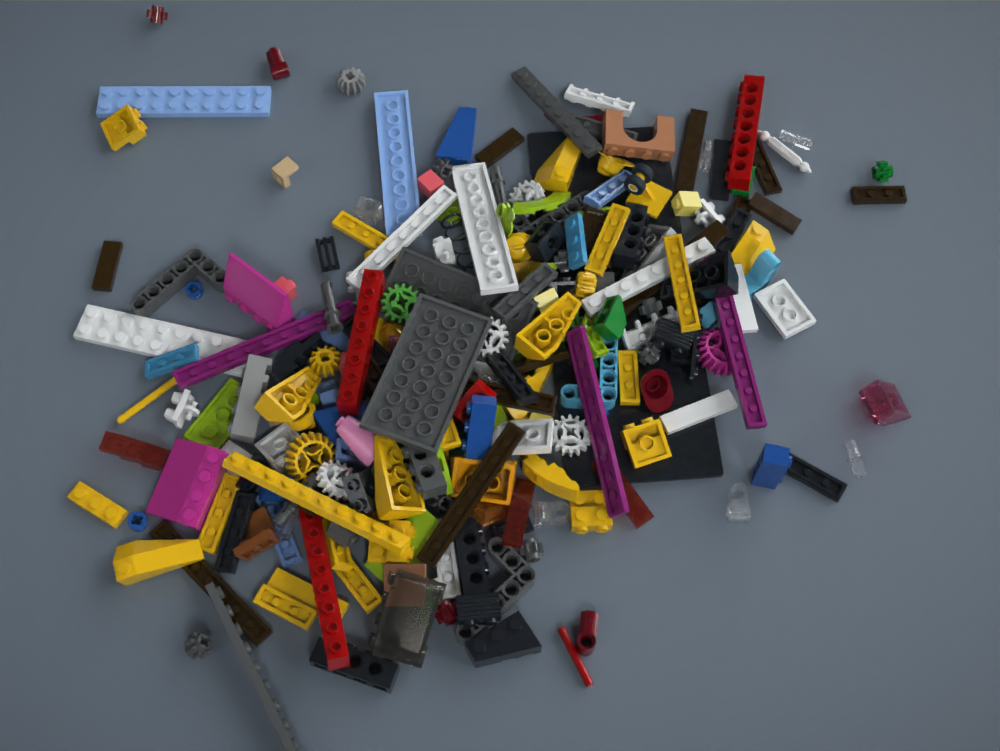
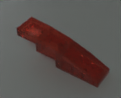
[99,431,171,472]
[501,478,536,549]

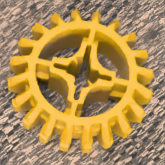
[283,431,336,484]

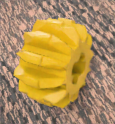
[573,271,597,301]
[309,344,341,378]

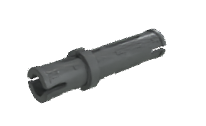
[490,165,507,206]
[271,473,320,528]

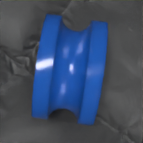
[185,281,204,300]
[128,511,148,532]

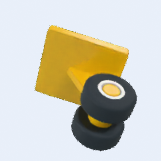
[624,163,673,219]

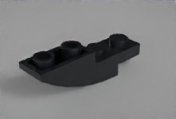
[267,332,324,390]

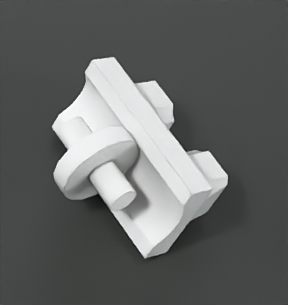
[694,198,726,228]
[432,236,456,266]
[164,389,200,429]

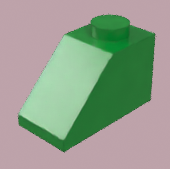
[592,295,627,342]

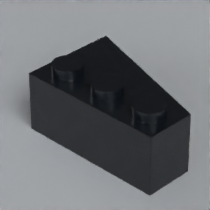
[464,610,542,668]

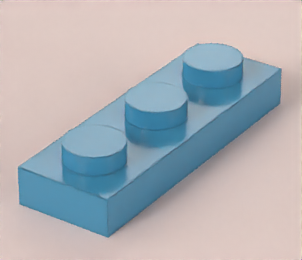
[564,212,588,270]
[145,343,199,380]

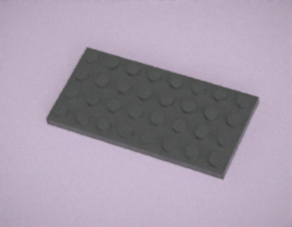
[379,247,539,363]
[359,293,493,456]

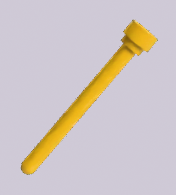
[116,377,177,424]

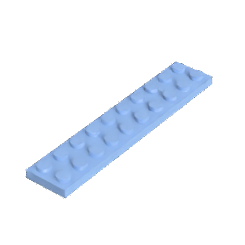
[96,86,272,118]
[374,90,423,237]

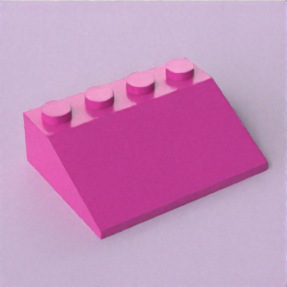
[223,252,295,331]
[145,438,230,532]

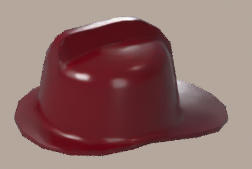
[640,369,674,413]

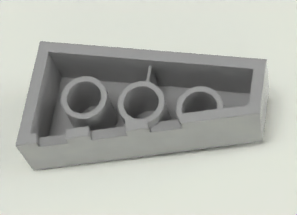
[227,354,273,444]

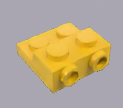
[100,104,147,152]
[619,417,672,469]
[569,490,613,534]
[367,520,416,564]

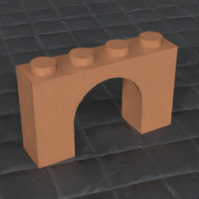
[602,109,675,162]

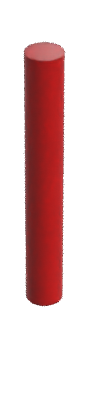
[557,626,594,688]

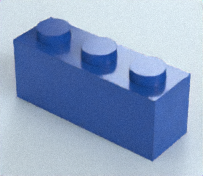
[461,394,497,460]
[751,443,792,489]

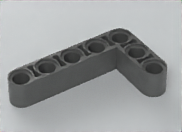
[505,191,593,236]
[130,248,226,318]
[456,537,536,646]

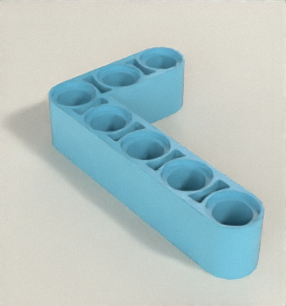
[700,249,782,331]
[559,338,618,410]

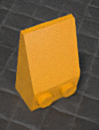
[450,457,517,506]

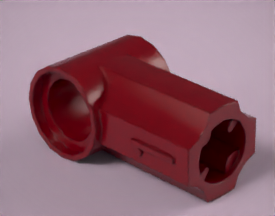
[266,47,290,81]
[576,610,599,656]

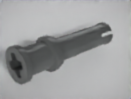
[320,281,344,334]

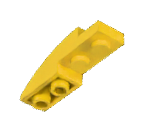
[516,454,580,502]

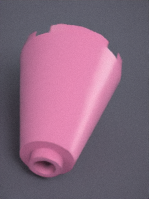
[335,415,377,468]

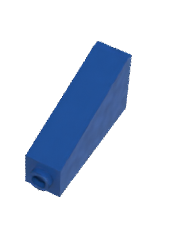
[436,107,477,166]
[313,399,371,449]

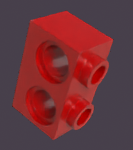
[454,378,497,424]

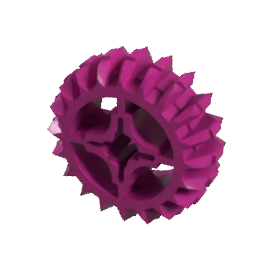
[697,327,732,377]

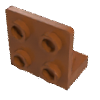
[232,506,281,561]

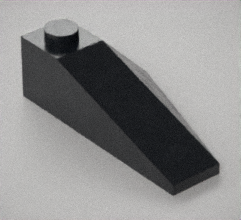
[660,251,739,301]

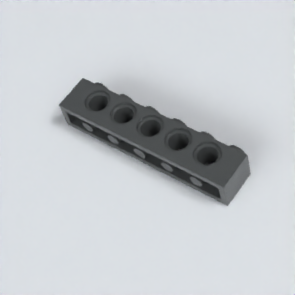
[401,444,447,500]

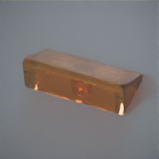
[472,502,510,527]

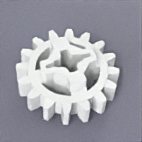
[508,180,546,218]
[479,316,509,358]
[552,414,591,457]
[315,460,355,501]

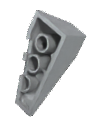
[620,224,677,280]

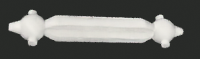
[758,130,812,173]

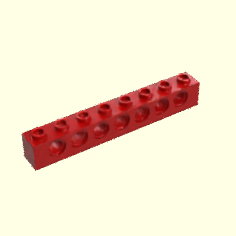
[725,75,765,192]
[336,269,385,416]
[298,510,350,671]

